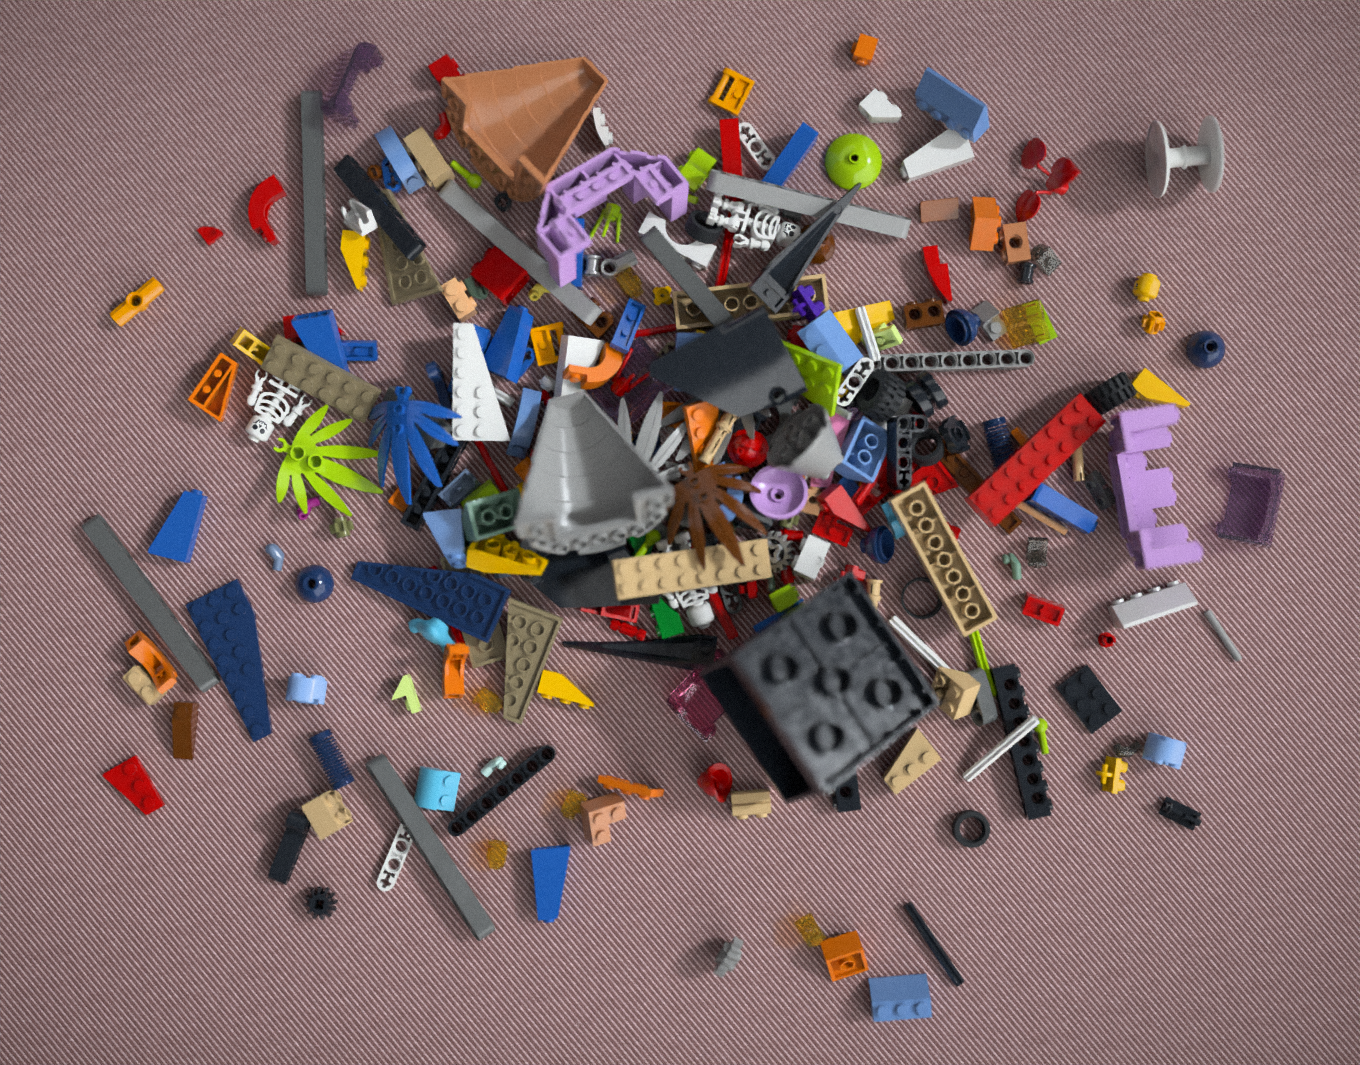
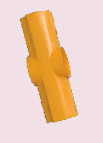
[109,277,165,327]

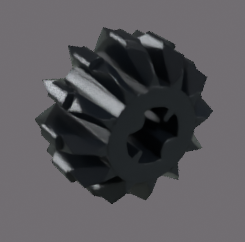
[304,886,338,920]

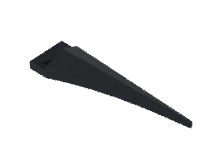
[748,182,862,313]
[562,634,718,671]

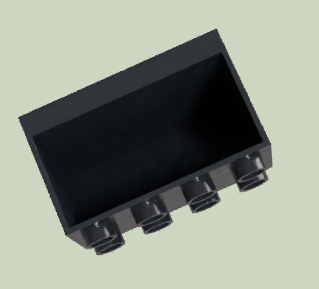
[698,571,940,804]

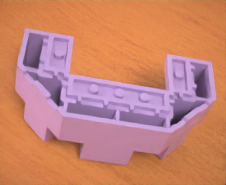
[536,147,689,288]
[1108,404,1203,570]

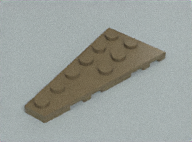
[376,189,444,305]
[503,597,563,724]

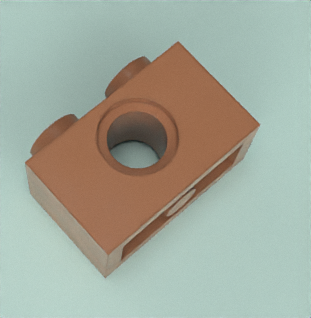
[998,221,1031,266]

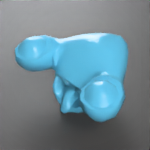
[408,617,456,653]

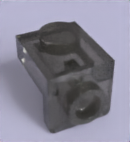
[1030,244,1062,276]
[1025,537,1048,568]

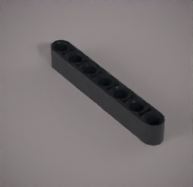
[334,154,426,261]
[448,744,557,837]

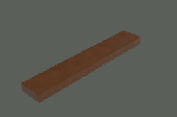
[929,438,1023,535]

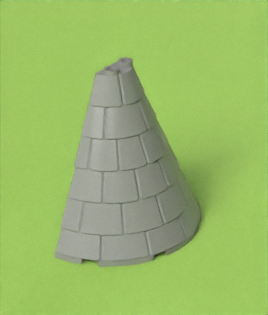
[514,391,673,554]

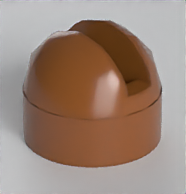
[367,164,383,181]

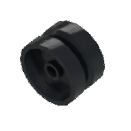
[905,370,948,419]

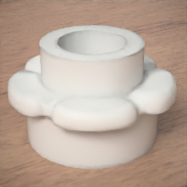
[539,375,556,392]

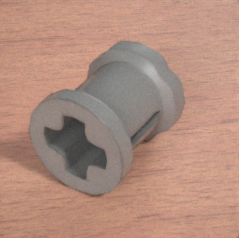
[583,255,601,277]

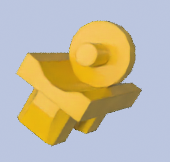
[1096,756,1128,794]

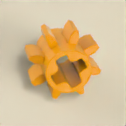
[1141,311,1166,334]

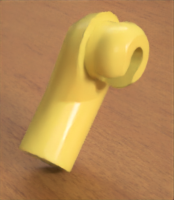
[528,283,550,301]

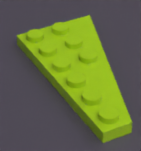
[782,340,842,417]

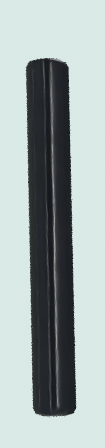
[903,902,964,987]

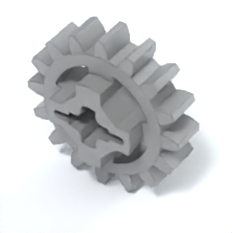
[758,531,795,573]
[713,936,743,978]

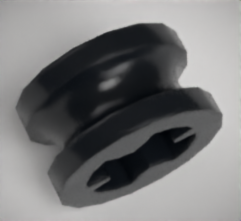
[494,193,512,212]

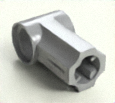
[601,248,638,279]

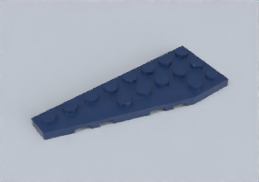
[351,561,512,643]
[185,579,273,742]

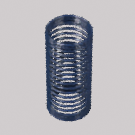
[981,417,1014,470]
[308,729,355,791]

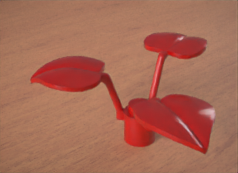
[1015,137,1081,222]

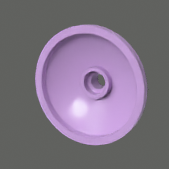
[750,465,808,520]

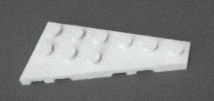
[452,323,510,441]

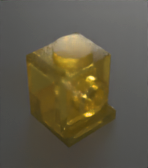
[616,267,644,299]
[471,686,503,715]
[560,788,588,820]
[486,839,510,870]
[794,913,826,948]

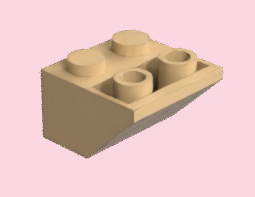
[931,666,981,720]
[301,789,353,841]

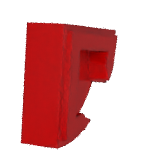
[197,226,225,246]

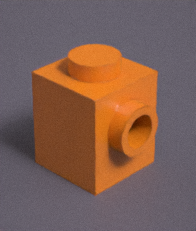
[850,33,878,66]

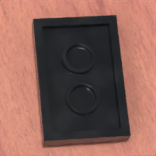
[1055,664,1122,734]

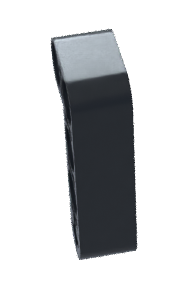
[887,415,929,490]
[268,808,311,885]

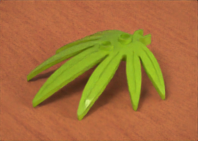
[273,405,383,517]

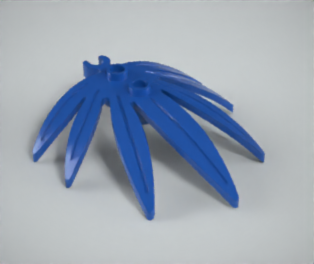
[368,386,462,505]

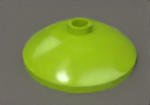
[825,133,882,190]

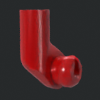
[433,112,451,140]

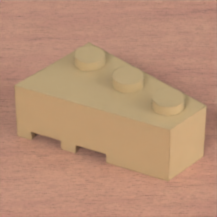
[403,126,456,190]
[881,727,941,795]

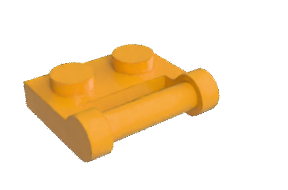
[707,67,755,117]
[530,322,564,367]

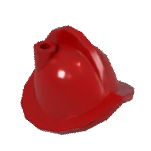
[727,429,769,468]
[697,762,732,803]

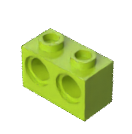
[768,584,800,613]

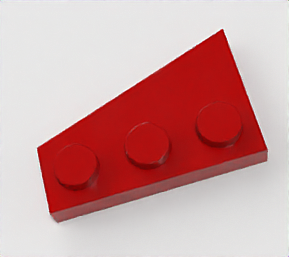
[890,461,959,496]
[102,755,165,815]

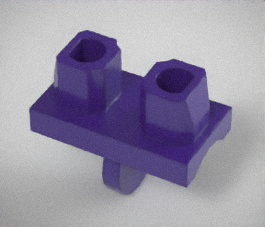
[791,285,825,323]

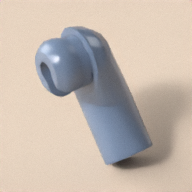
[265,544,284,571]

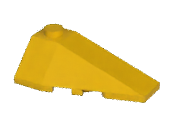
[833,300,895,345]
[466,533,548,575]

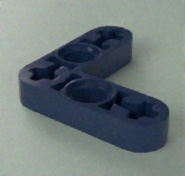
[425,361,452,421]

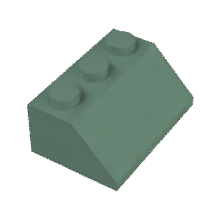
[462,488,521,541]

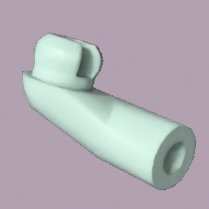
[480,756,507,778]

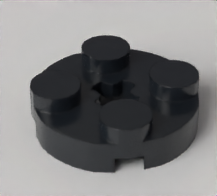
[938,415,971,454]

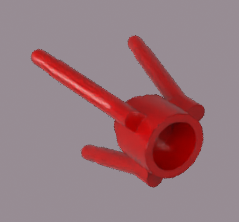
[610,348,649,397]

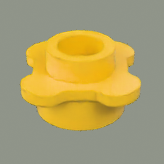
[653,286,672,306]

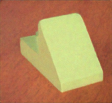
[861,323,903,351]
[391,674,422,714]

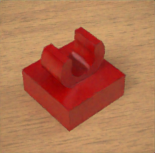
[738,580,758,599]

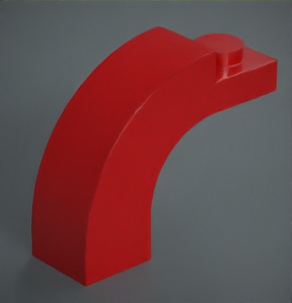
[248,174,287,246]

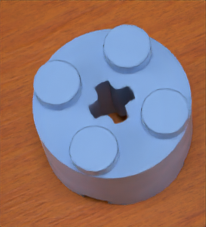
[285,673,327,705]
[1142,732,1187,769]

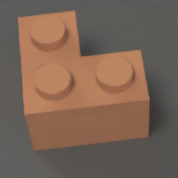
[580,792,626,847]

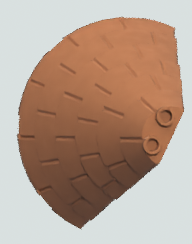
[441,56,608,202]

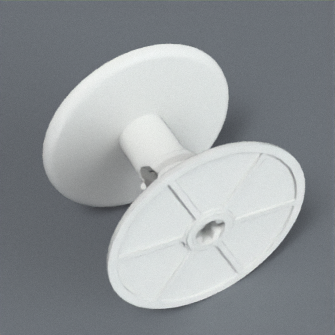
[1145,115,1224,198]

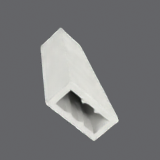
[900,129,974,183]
[553,335,604,398]

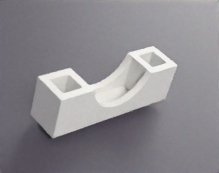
[638,212,717,271]

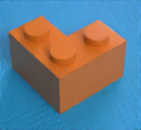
[968,197,1001,251]

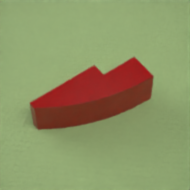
[920,245,953,304]
[576,605,640,623]

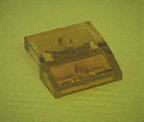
[1001,299,1050,349]

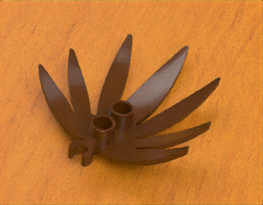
[666,462,767,570]

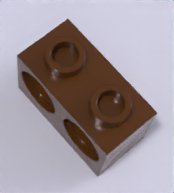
[571,297,615,340]
[901,298,945,331]

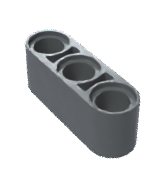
[966,668,998,726]

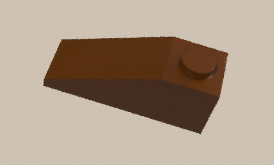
[172,700,199,760]

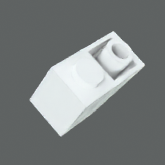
[858,88,902,123]

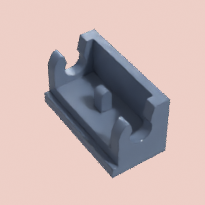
[438,469,481,509]

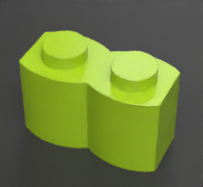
[678,147,717,194]

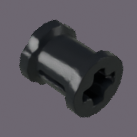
[1017,262,1037,285]

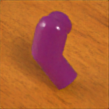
[297,496,321,520]

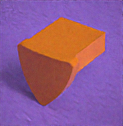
[1010,426,1028,445]
[388,487,416,513]

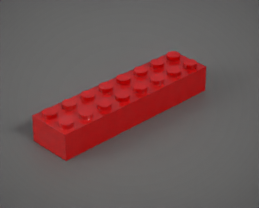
[964,393,1106,528]

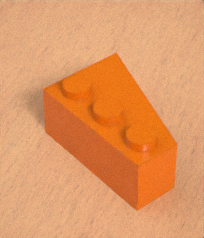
[188,352,239,422]

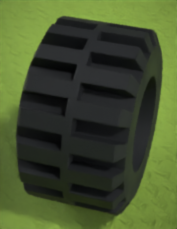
[856,368,906,422]
[1083,372,1137,415]

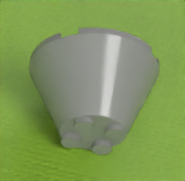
[767,404,844,480]

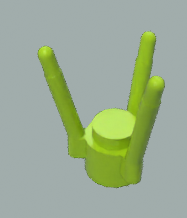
[589,203,623,243]

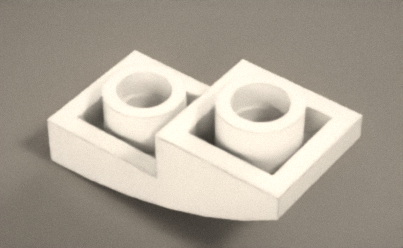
[593,108,613,150]

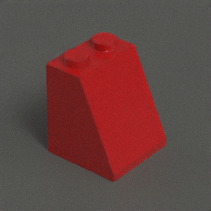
[470,246,531,307]

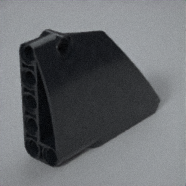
[648,305,808,417]
[519,539,661,608]

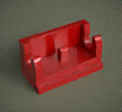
[1021,592,1065,627]

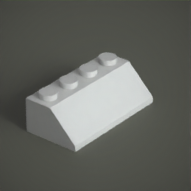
[1108,580,1198,629]

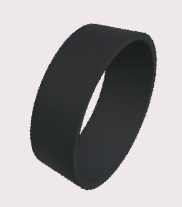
[901,577,943,619]

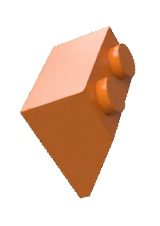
[820,930,869,982]

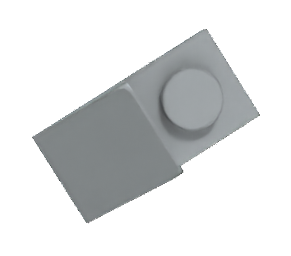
[970,300,1009,342]

